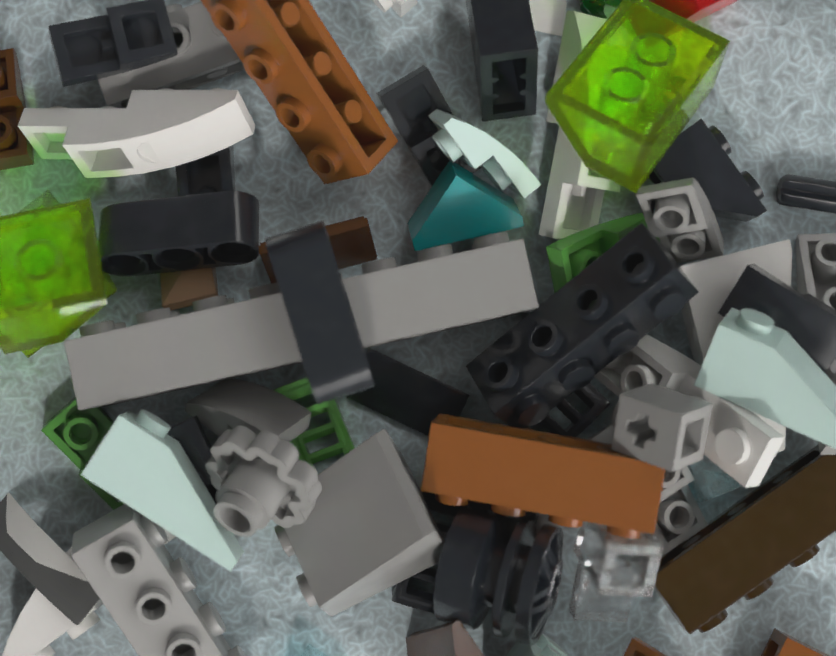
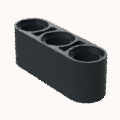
[97,191,259,277]
[265,221,375,404]

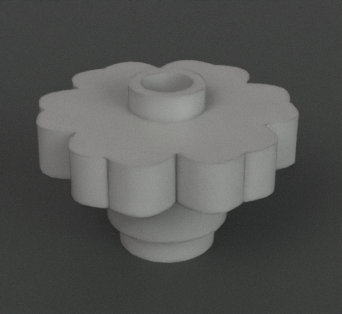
[205,426,322,537]

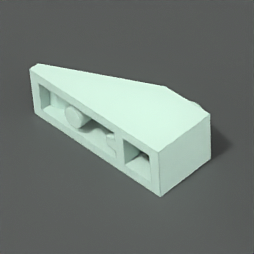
[694,308,836,449]
[81,409,244,571]

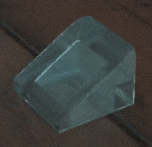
[687,461,742,503]

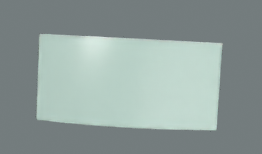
[428,109,541,198]

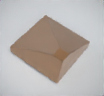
[160,267,218,311]

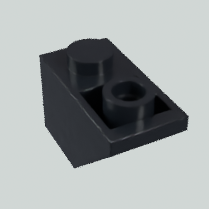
[639,118,767,222]

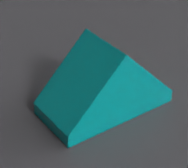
[407,160,524,251]

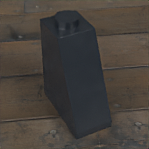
[466,0,538,122]

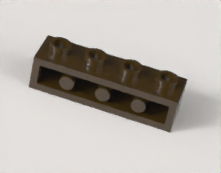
[641,445,836,634]

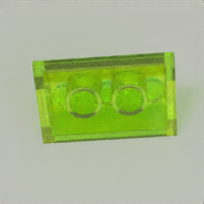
[545,0,730,193]

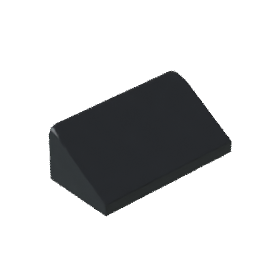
[346,348,470,436]

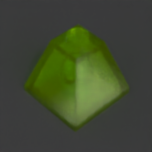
[0,198,108,354]

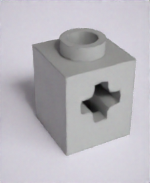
[612,383,713,472]

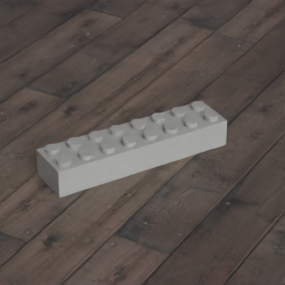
[64,232,539,410]

